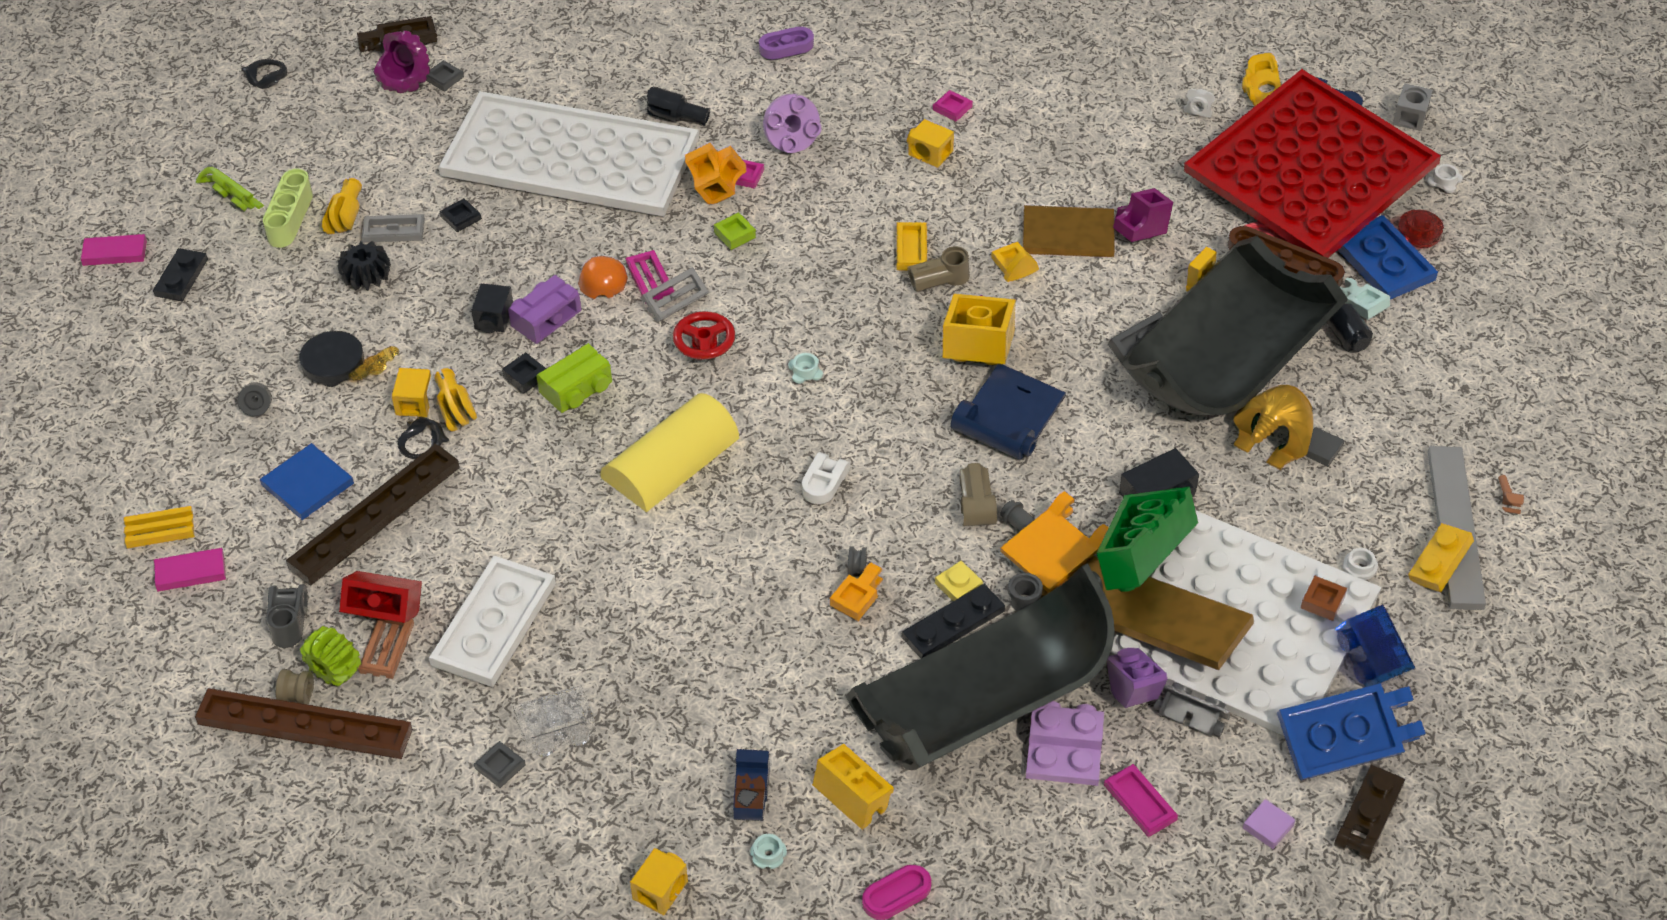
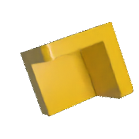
[392,368,431,417]

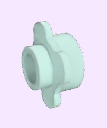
[788,353,823,384]

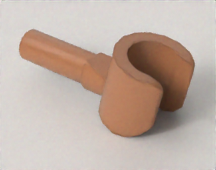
[1498,475,1524,514]

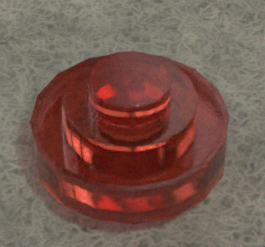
[1397,209,1444,248]

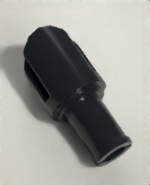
[647,87,711,126]

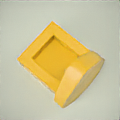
[991,241,1039,282]
[1186,246,1217,292]

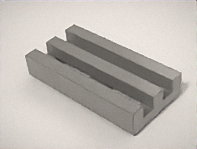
[361,214,425,243]
[640,267,709,323]

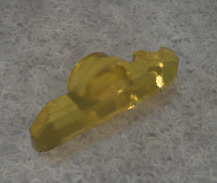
[349,346,399,381]

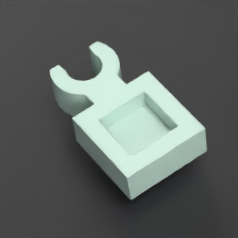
[1340,277,1390,320]

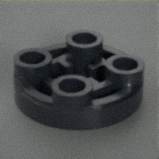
[299,331,365,387]

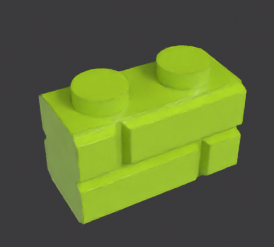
[536,343,612,413]

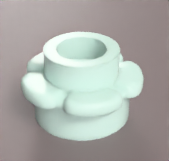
[750,834,787,869]

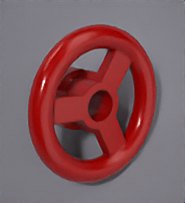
[673,311,735,360]

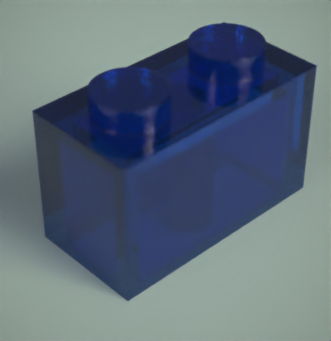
[1335,604,1415,687]

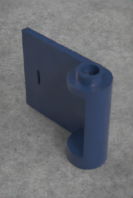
[951,364,1066,460]

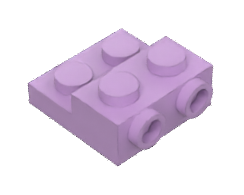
[1026,701,1104,786]

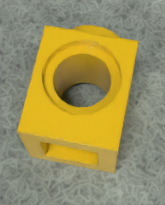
[907,119,954,168]
[630,848,688,915]

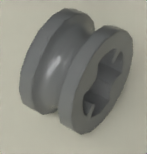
[848,546,867,576]

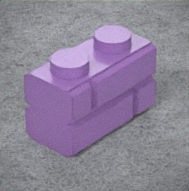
[508,275,581,344]

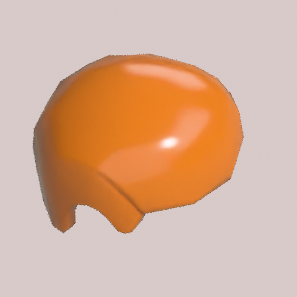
[578,256,628,299]

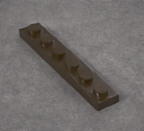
[286,444,460,586]

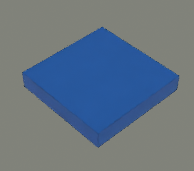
[260,443,354,520]

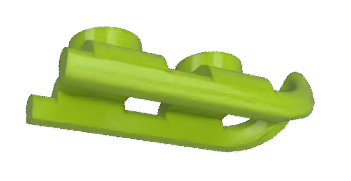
[196,167,264,212]

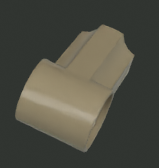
[908,246,970,292]
[959,463,997,526]

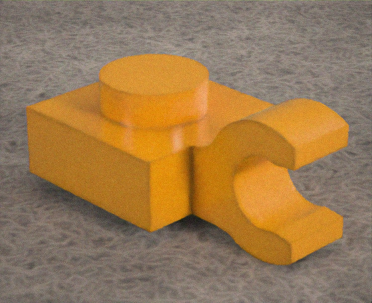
[829,562,883,621]

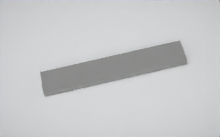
[1428,446,1486,610]

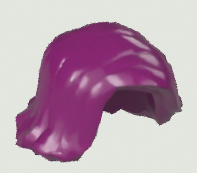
[373,31,430,93]

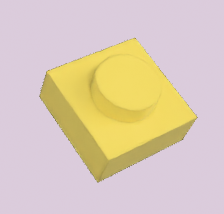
[935,561,983,601]

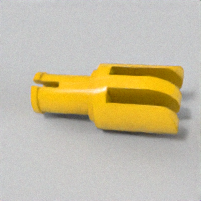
[322,178,362,234]
[434,368,477,432]

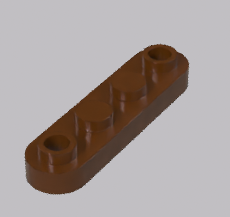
[1228,226,1345,287]

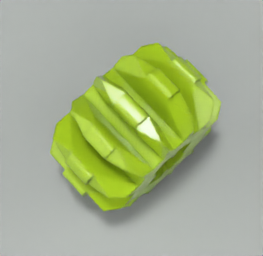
[300,626,362,686]

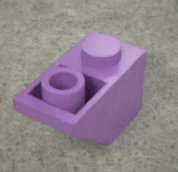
[1107,648,1168,708]

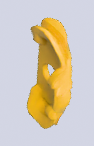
[1242,53,1281,106]

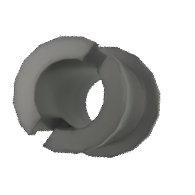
[1000,500,1035,532]

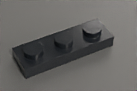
[902,583,1005,659]

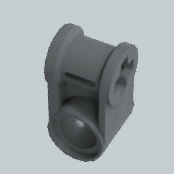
[266,584,308,648]

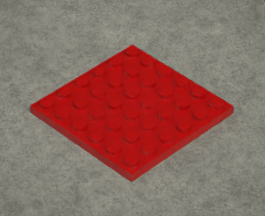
[1184,69,1441,258]

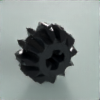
[337,240,391,291]

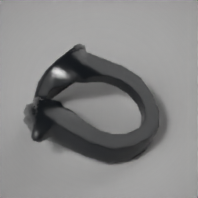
[241,59,287,89]
[398,417,449,460]

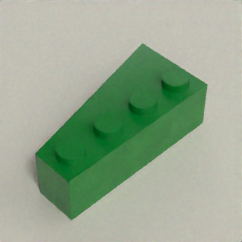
[1097,487,1198,592]

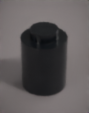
[1327,304,1373,352]

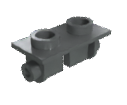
[1154,682,1230,737]

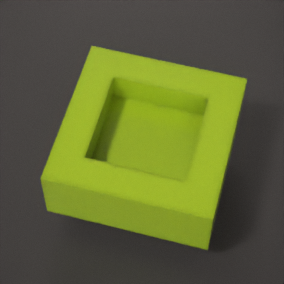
[714,212,756,250]

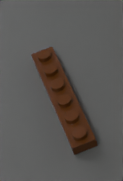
[195,688,413,759]

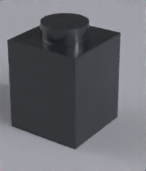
[471,283,513,333]

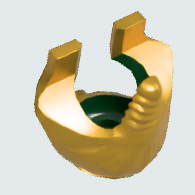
[1233,385,1313,470]

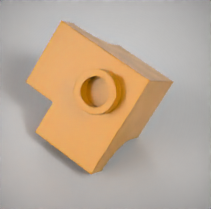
[685,143,747,204]

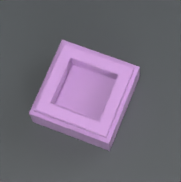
[1243,799,1295,849]

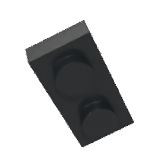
[153,248,208,302]

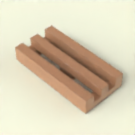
[358,618,414,679]

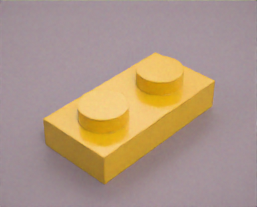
[1408,523,1474,592]

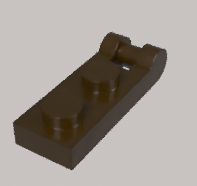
[1334,764,1405,860]

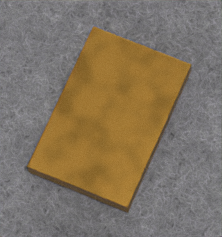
[1023,205,1115,257]

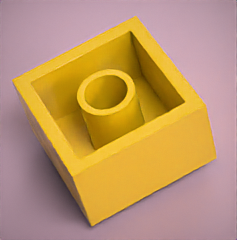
[942,294,1016,365]

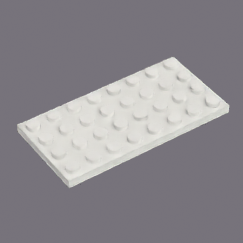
[438,91,699,217]

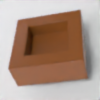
[1301,576,1347,621]

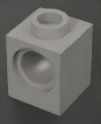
[1393,83,1433,131]

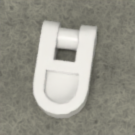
[802,452,850,504]

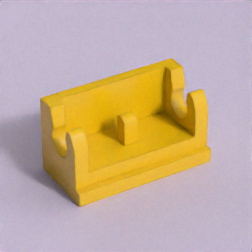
[812,743,894,830]

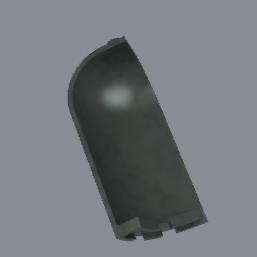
[1123,236,1348,416]
[846,563,1115,770]

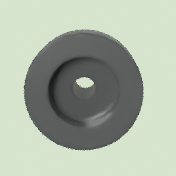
[238,382,272,416]

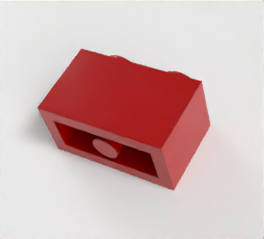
[339,571,422,623]

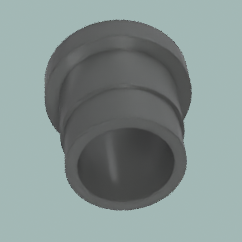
[1008,573,1043,611]

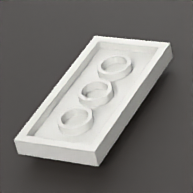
[429,556,556,687]

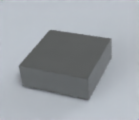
[426,60,464,92]
[1306,427,1344,467]
[474,741,526,788]

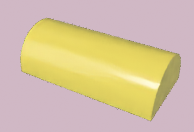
[601,393,739,512]

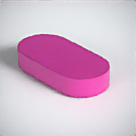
[862,865,932,920]

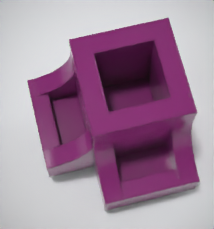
[1113,188,1173,242]

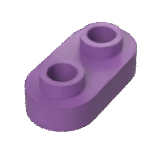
[759,27,814,60]

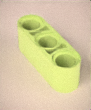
[263,169,313,248]

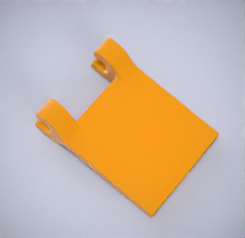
[1000,491,1109,593]

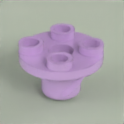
[763,94,822,153]

